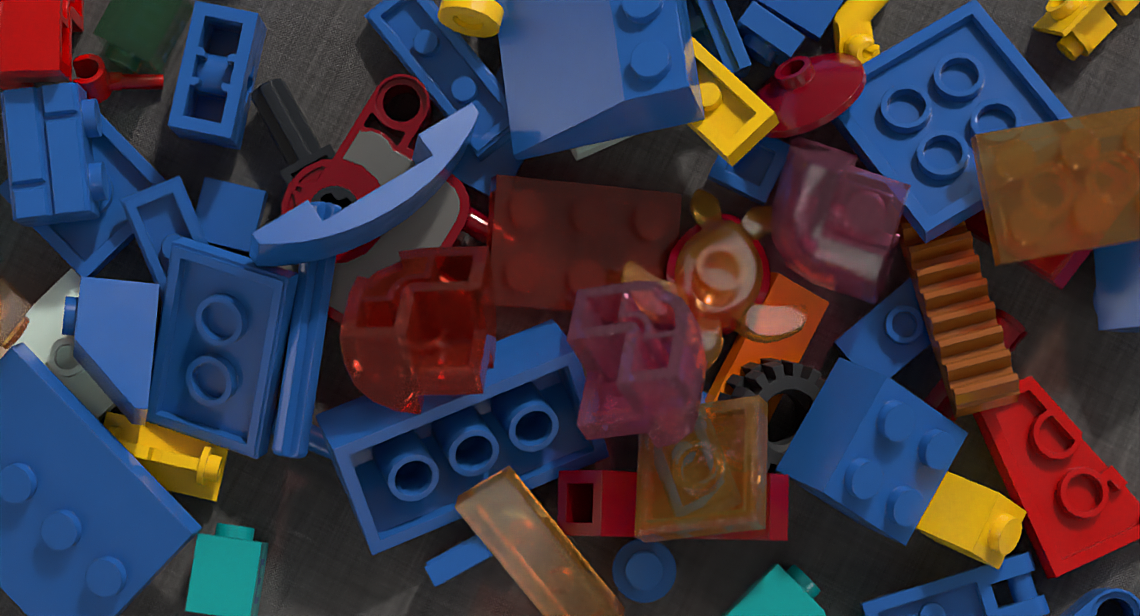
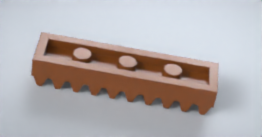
[882,188,1020,418]

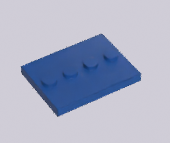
[0,342,203,616]

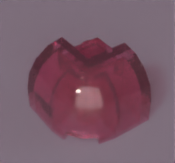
[770,137,911,304]
[566,281,707,448]

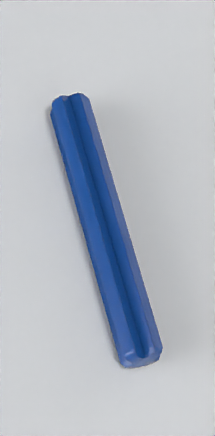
[272,201,342,459]

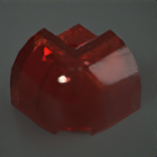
[339,246,496,414]

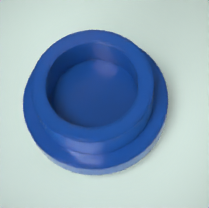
[612,538,676,603]

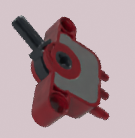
[251,74,518,363]

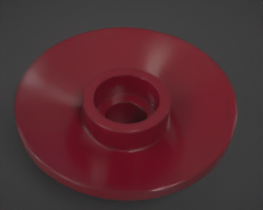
[754,53,867,138]

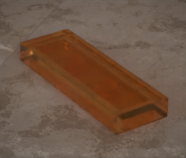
[455,465,625,616]

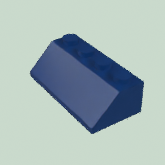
[315,319,610,556]

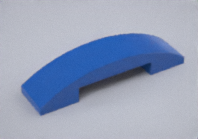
[249,103,479,266]

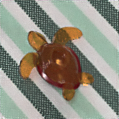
[620,189,808,373]

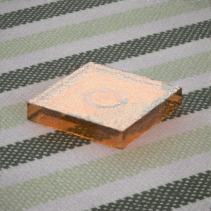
[635,395,768,543]

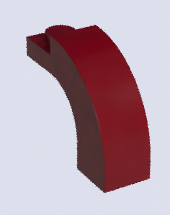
[557,470,789,541]

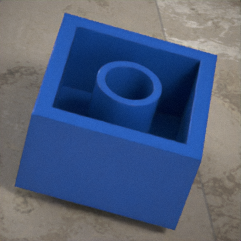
[776,357,968,546]

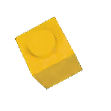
[915,471,1027,570]

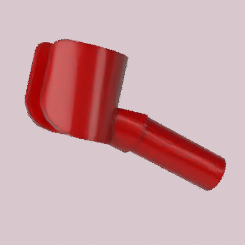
[72,54,164,104]

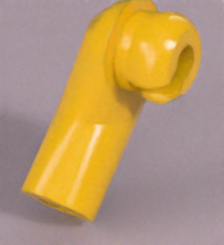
[832,0,890,64]

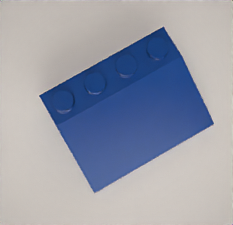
[495,0,705,161]

